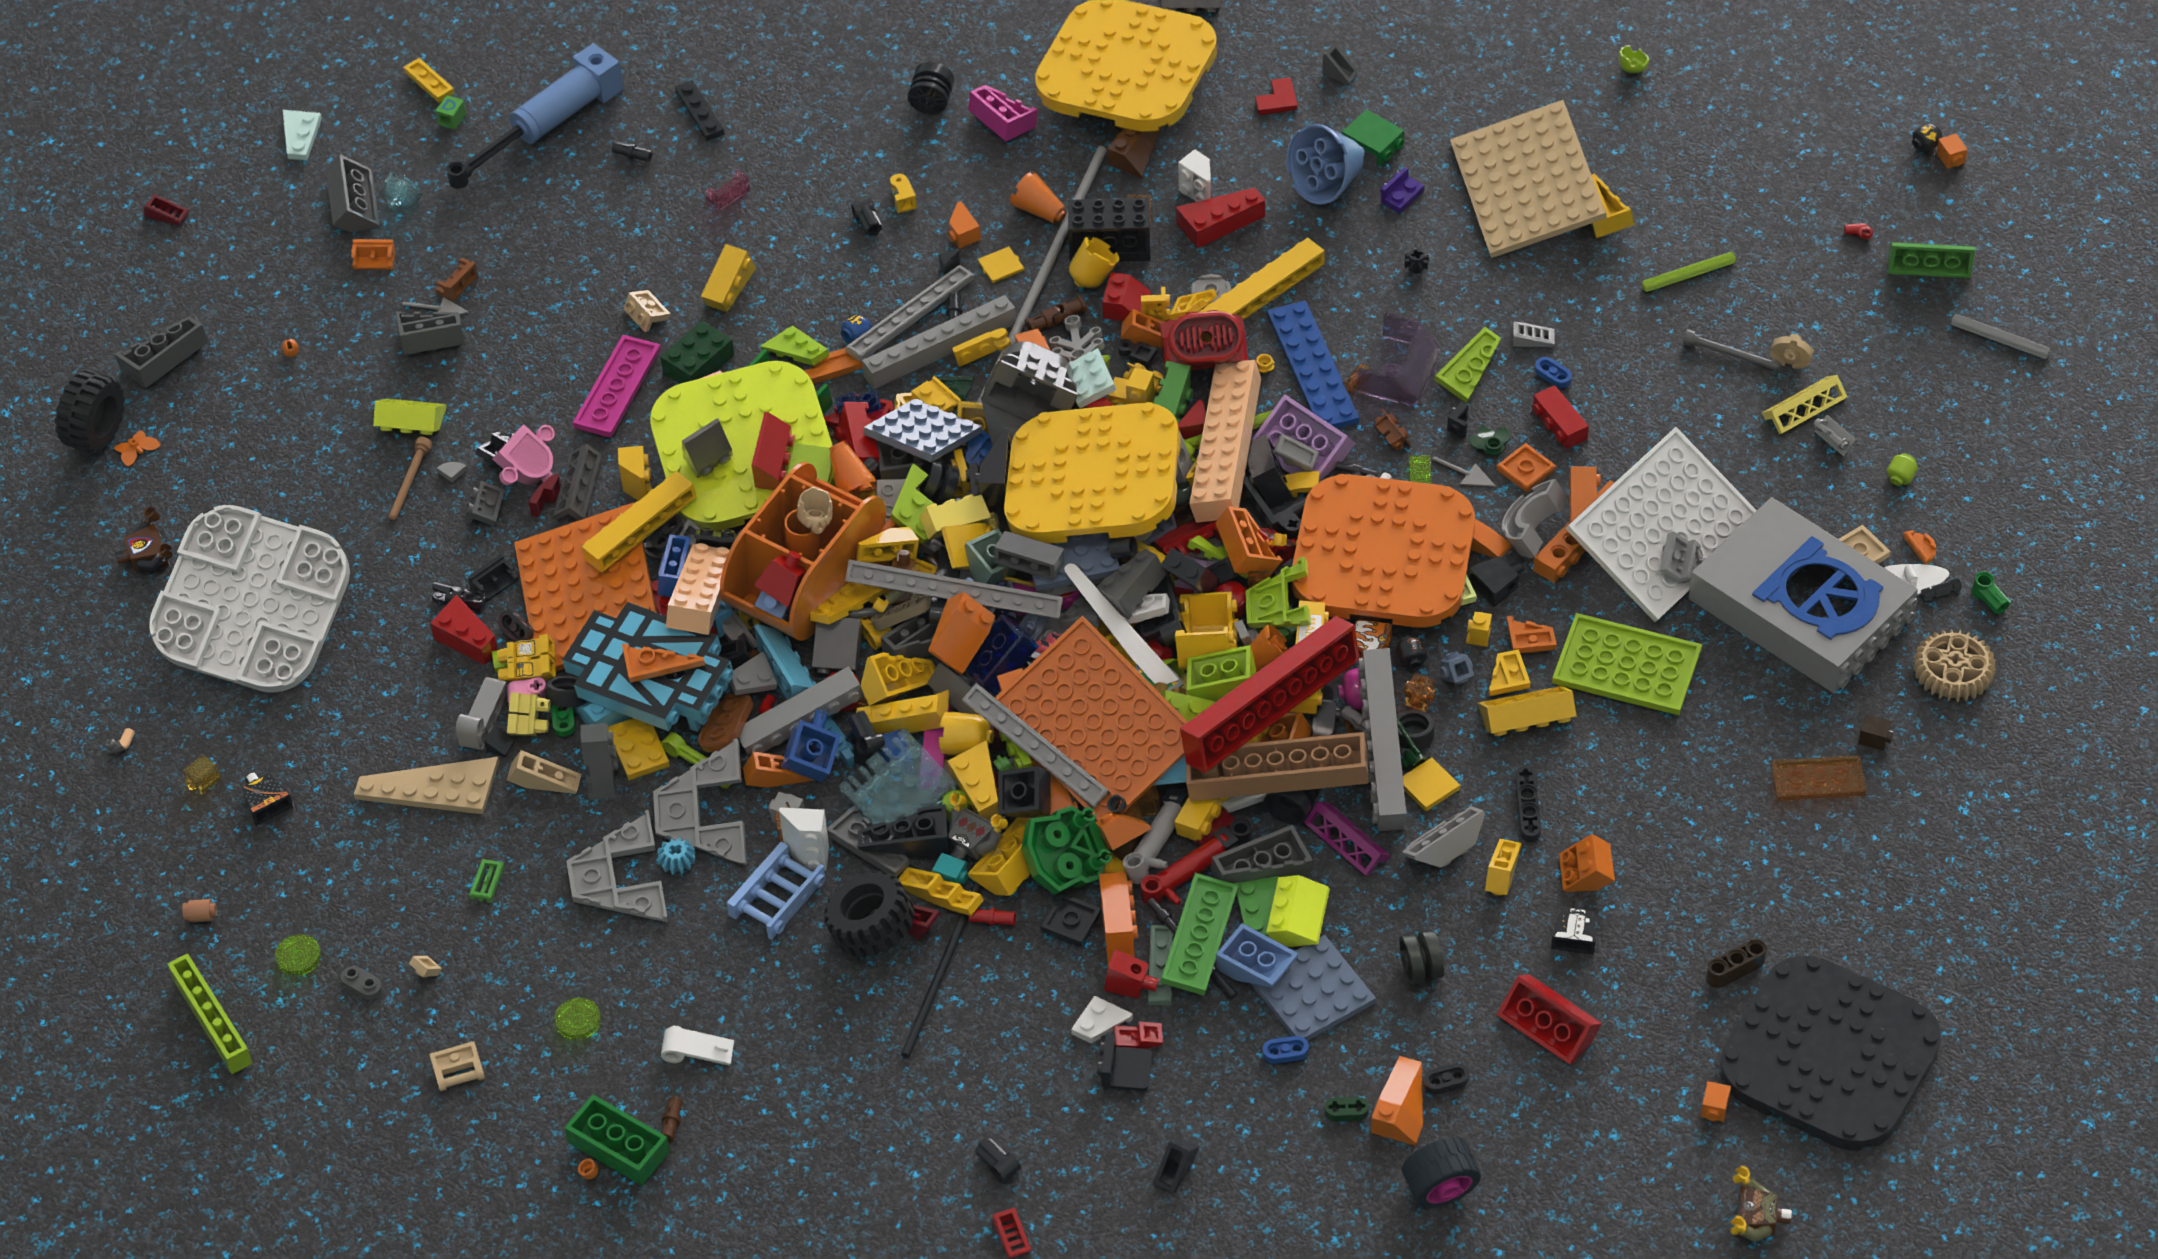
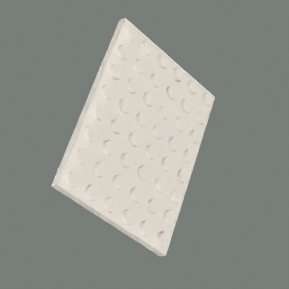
[1565,427,1757,622]

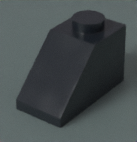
[1153,1137,1200,1193]

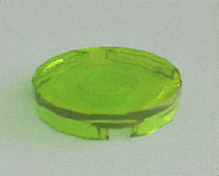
[275,934,321,975]
[555,997,601,1040]

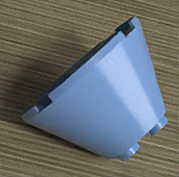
[1286,124,1365,204]

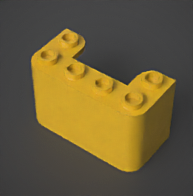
[1175,591,1239,670]

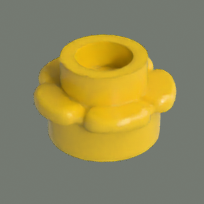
[1256,354,1274,373]

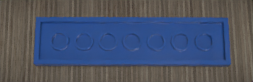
[1267,300,1359,429]

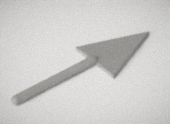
[402,297,469,315]
[1433,457,1495,487]

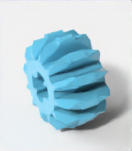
[657,837,695,875]

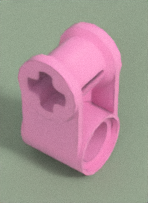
[507,677,546,706]

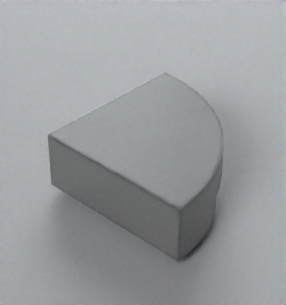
[437,462,467,482]

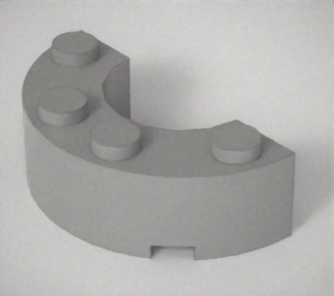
[1502,479,1568,558]

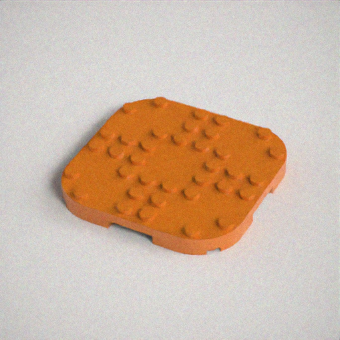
[1291,474,1475,628]

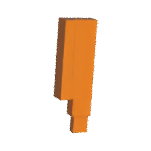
[804,348,866,384]

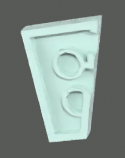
[283,110,322,161]

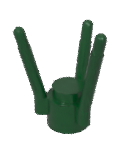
[1397,717,1427,769]

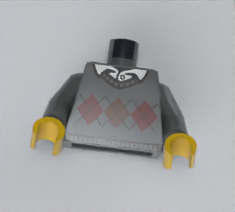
[948,793,1008,860]

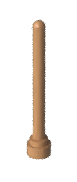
[389,437,433,520]

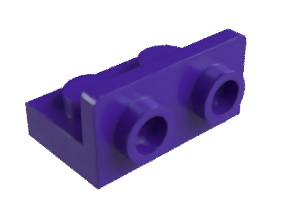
[1380,167,1424,213]

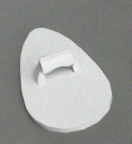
[1884,564,1949,596]

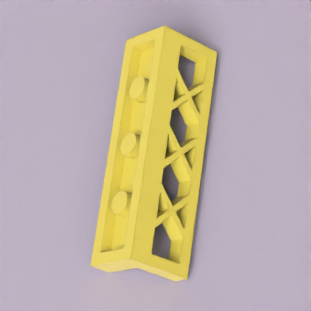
[1762,375,1847,434]

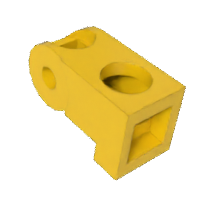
[890,174,917,213]

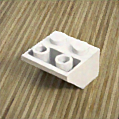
[1178,149,1211,202]

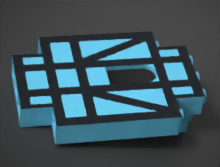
[562,602,734,732]

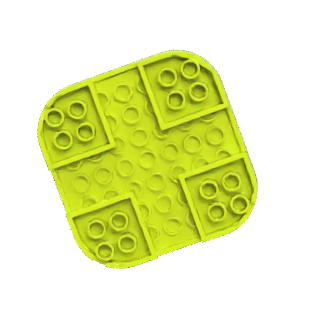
[650,361,835,531]

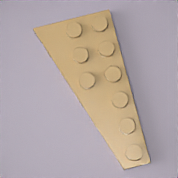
[354,757,499,814]

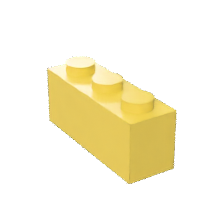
[919,494,991,540]

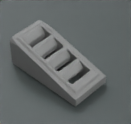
[1513,322,1555,347]

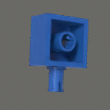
[781,710,841,783]

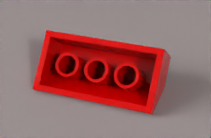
[1496,974,1602,1064]

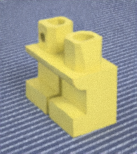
[507,692,551,736]

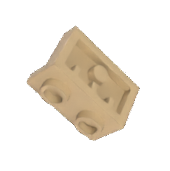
[624,290,670,332]

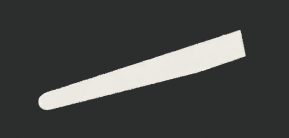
[1064,564,1179,684]

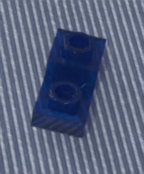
[835,389,882,415]

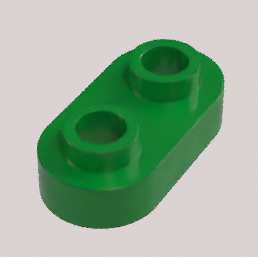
[551,704,575,737]

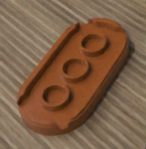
[698,692,753,752]

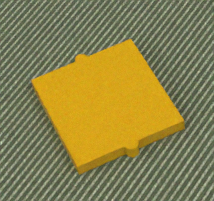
[978,247,1024,283]

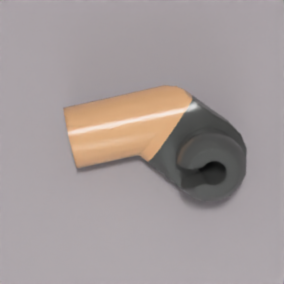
[105,728,135,754]

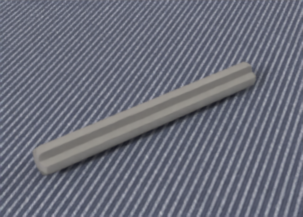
[1951,314,2050,359]

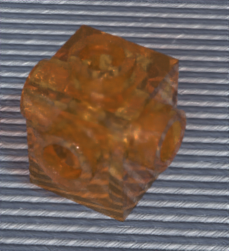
[1403,673,1437,712]

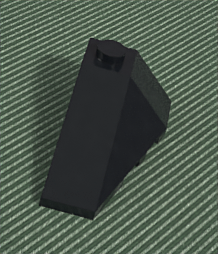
[858,804,951,858]

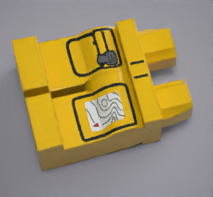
[497,634,556,682]

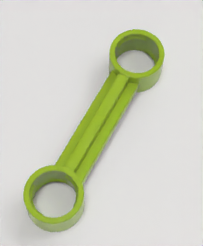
[661,732,731,789]

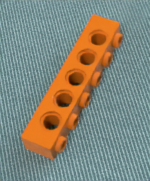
[1533,480,1614,583]

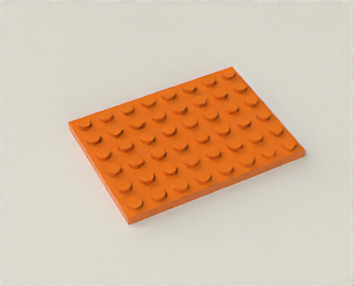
[514,502,657,672]
[995,615,1188,821]

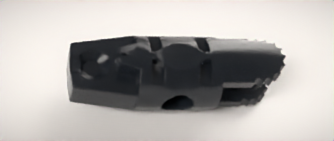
[432,582,486,609]

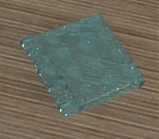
[838,728,959,825]

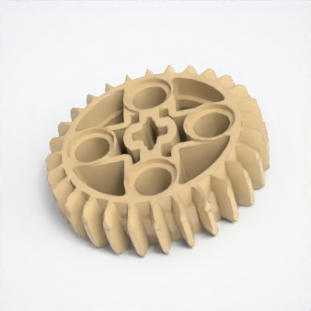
[1913,629,1996,702]

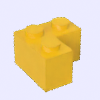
[1107,368,1155,406]

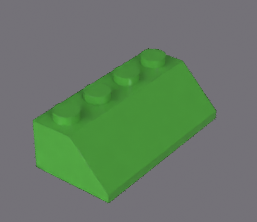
[1888,242,1975,278]

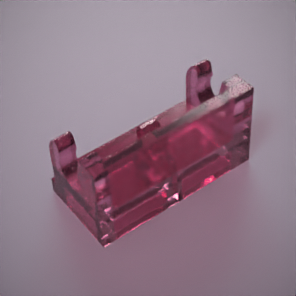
[705,169,750,210]

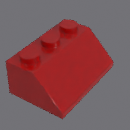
[751,412,795,490]

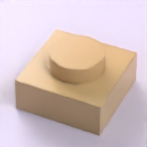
[409,956,442,977]

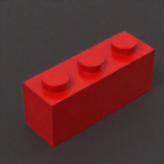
[1532,385,1589,449]

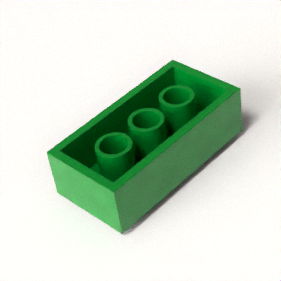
[564,1094,670,1186]

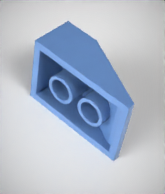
[1216,923,1299,988]

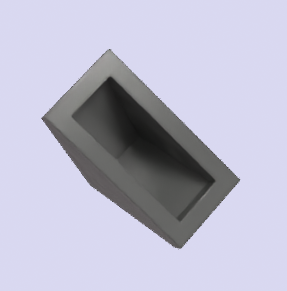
[1323,42,1359,84]

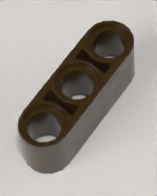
[1706,939,1767,988]

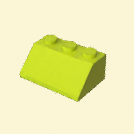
[373,399,446,435]
[1266,875,1330,947]

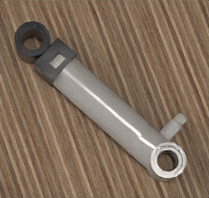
[1123,782,1189,884]

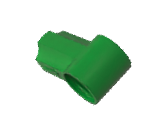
[1971,571,2011,615]

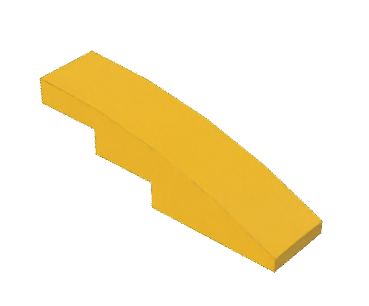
[898,867,984,916]

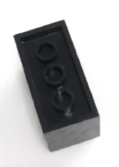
[1068,198,1150,263]

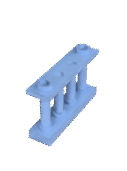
[727,842,826,940]

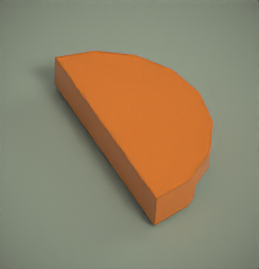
[1903,530,1936,565]

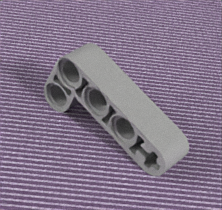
[456,677,509,751]

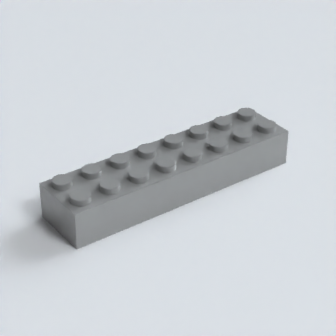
[1358,648,1406,831]

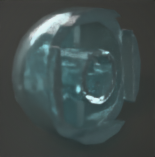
[382,172,423,210]

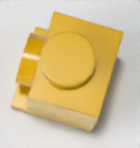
[1466,611,1492,647]

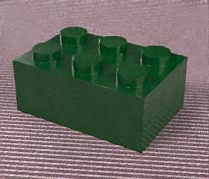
[660,321,734,384]

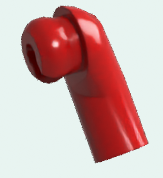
[1844,223,1873,240]
[758,694,776,715]

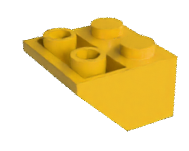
[618,446,652,501]

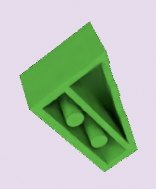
[1153,361,1193,424]

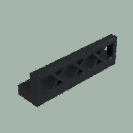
[1239,475,1278,532]

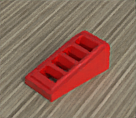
[991,1207,1031,1259]

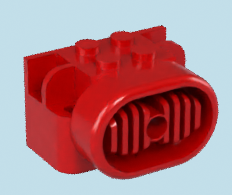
[1160,310,1248,373]

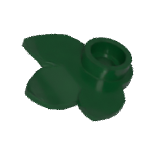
[1469,425,1510,456]

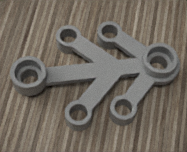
[1049,315,1105,362]

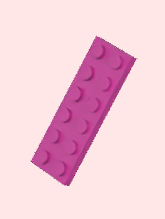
[573,335,661,438]

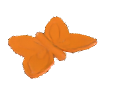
[114,430,160,466]

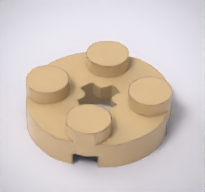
[1771,334,1814,369]

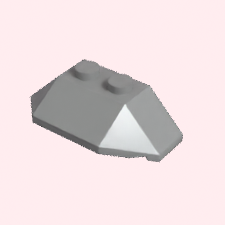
[1402,806,1485,867]

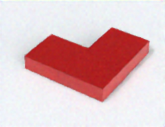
[1255,77,1298,115]

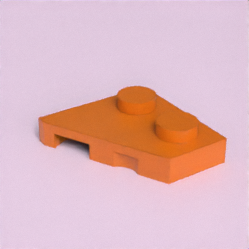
[1506,616,1556,653]

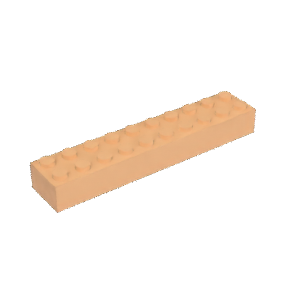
[1189,360,1261,523]

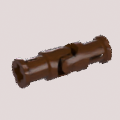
[1025,296,1087,331]

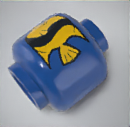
[841,315,872,344]

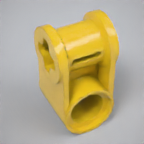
[859,616,891,650]

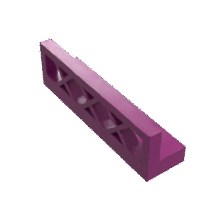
[1304,801,1391,876]

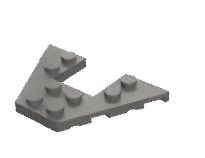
[653,738,747,866]
[566,810,668,922]

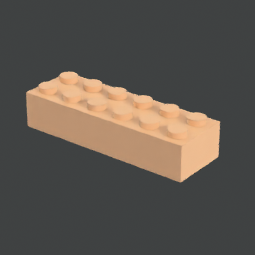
[666,543,729,635]

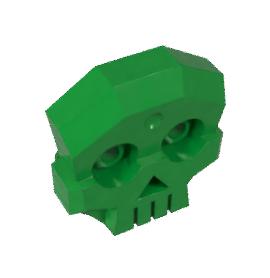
[1021,806,1112,895]

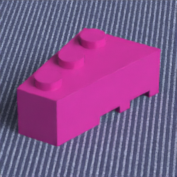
[968,85,1038,141]

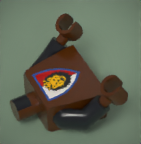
[115,506,173,572]

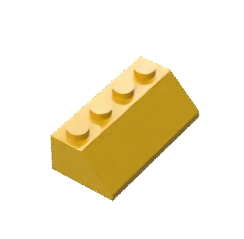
[1478,686,1577,736]
[967,816,1058,896]

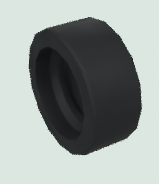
[546,676,586,707]
[1397,710,1434,750]

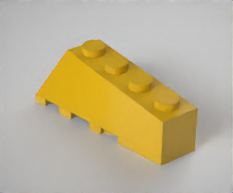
[856,690,949,734]

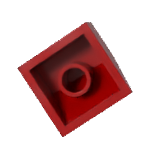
[1102,272,1151,321]

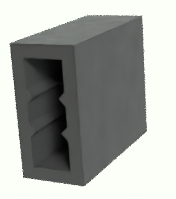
[812,618,862,676]

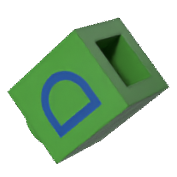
[436,95,466,130]

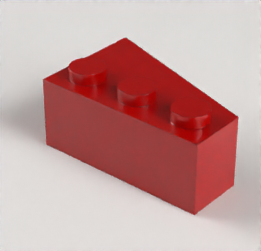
[834,402,880,474]
[430,595,498,665]

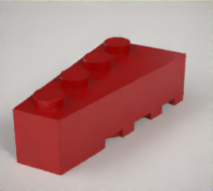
[1176,188,1266,248]

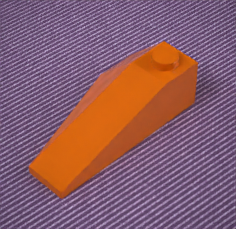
[1371,1056,1423,1146]

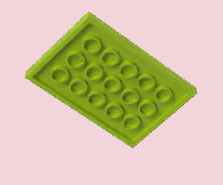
[1552,613,1702,715]

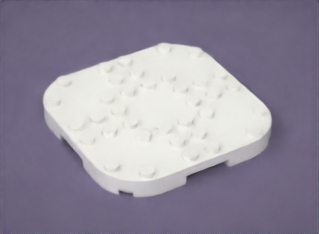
[150,505,350,692]

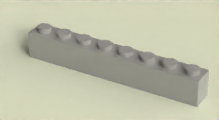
[862,295,1016,389]

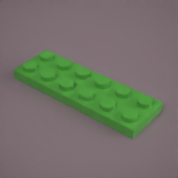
[1160,873,1239,996]

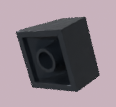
[998,766,1051,818]

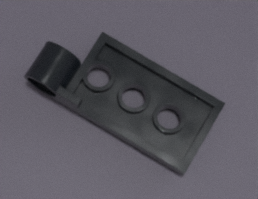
[1138,569,1187,646]

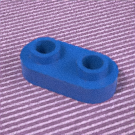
[1535,357,1572,388]
[1263,1036,1309,1064]

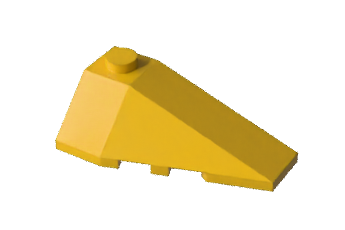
[861,652,936,706]

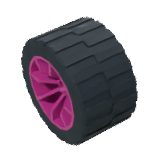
[1401,1137,1482,1208]

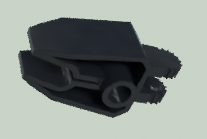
[1309,685,1341,736]

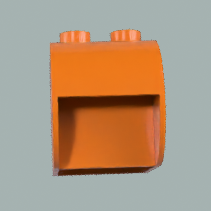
[720,462,886,640]

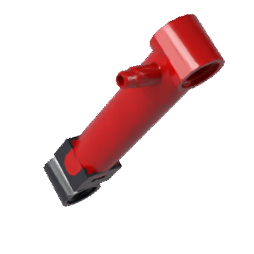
[1141,818,1252,905]

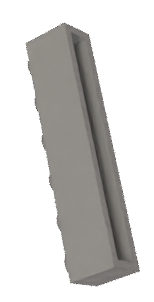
[738,666,864,755]

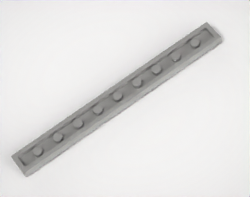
[845,559,1063,619]

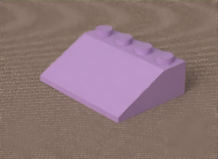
[1252,394,1355,482]

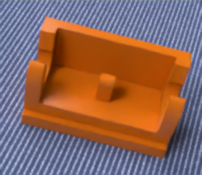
[351,239,396,270]

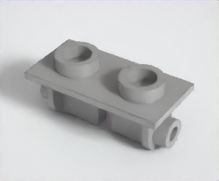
[1814,415,1856,456]

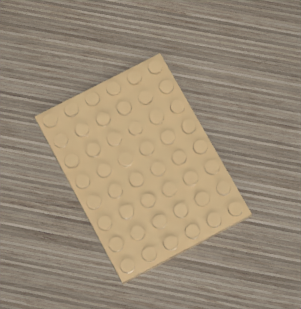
[1450,100,1607,258]

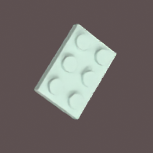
[1069,349,1117,408]

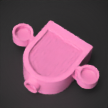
[493,424,555,485]

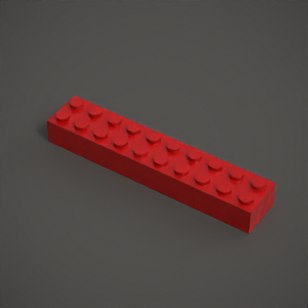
[1180,616,1359,773]

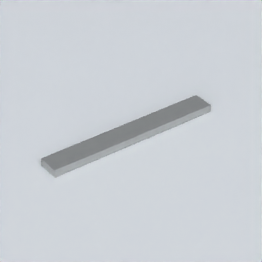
[846,265,974,362]
[962,683,1109,809]

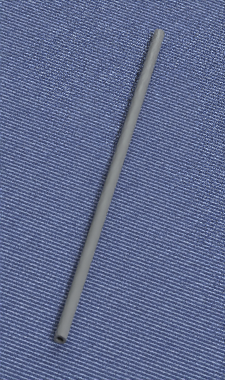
[977,146,1107,403]

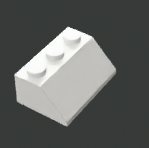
[779,808,829,871]

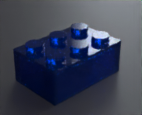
[966,613,1039,695]

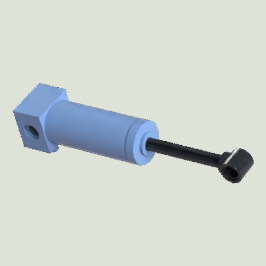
[446,43,624,189]

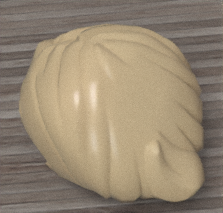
[797,486,833,534]

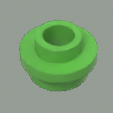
[993,755,1012,771]

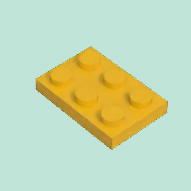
[608,718,670,781]

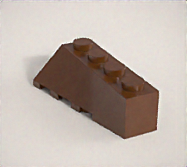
[1107,126,1163,179]

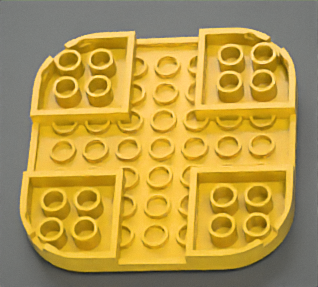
[1035,0,1217,131]
[1004,402,1181,544]

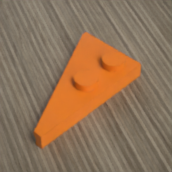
[622,644,705,683]

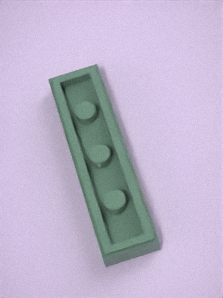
[1148,925,1173,1005]

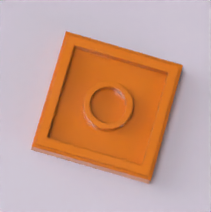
[1496,443,1556,493]

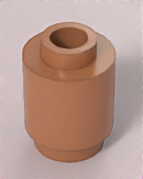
[182,899,217,923]

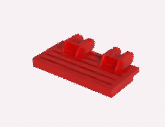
[1153,520,1223,557]

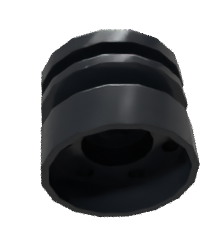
[907,62,954,115]
[1263,788,1321,825]

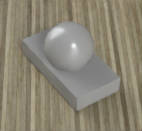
[1273,434,1319,471]

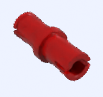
[969,908,1016,926]

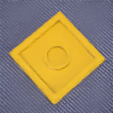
[1403,757,1460,812]

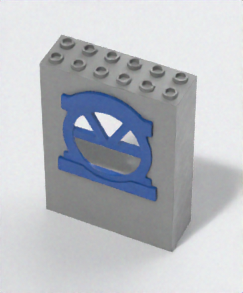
[1689,497,1918,694]

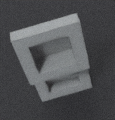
[1234,620,1258,646]

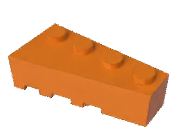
[1099,872,1138,966]

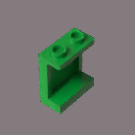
[1342,109,1405,166]

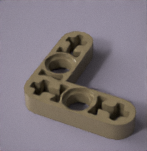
[871,594,932,631]

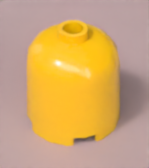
[1069,237,1119,289]
[939,712,994,756]

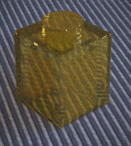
[183,755,221,794]

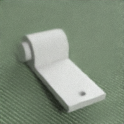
[661,1026,734,1066]

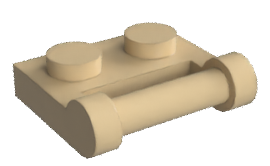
[430,1041,485,1092]

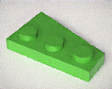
[1234,876,1279,938]

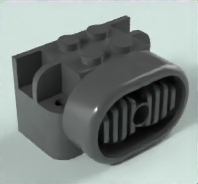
[981,341,1078,421]

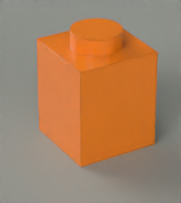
[1936,133,1968,169]
[1701,1081,1731,1122]

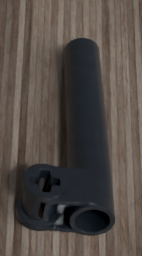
[1272,471,1362,539]

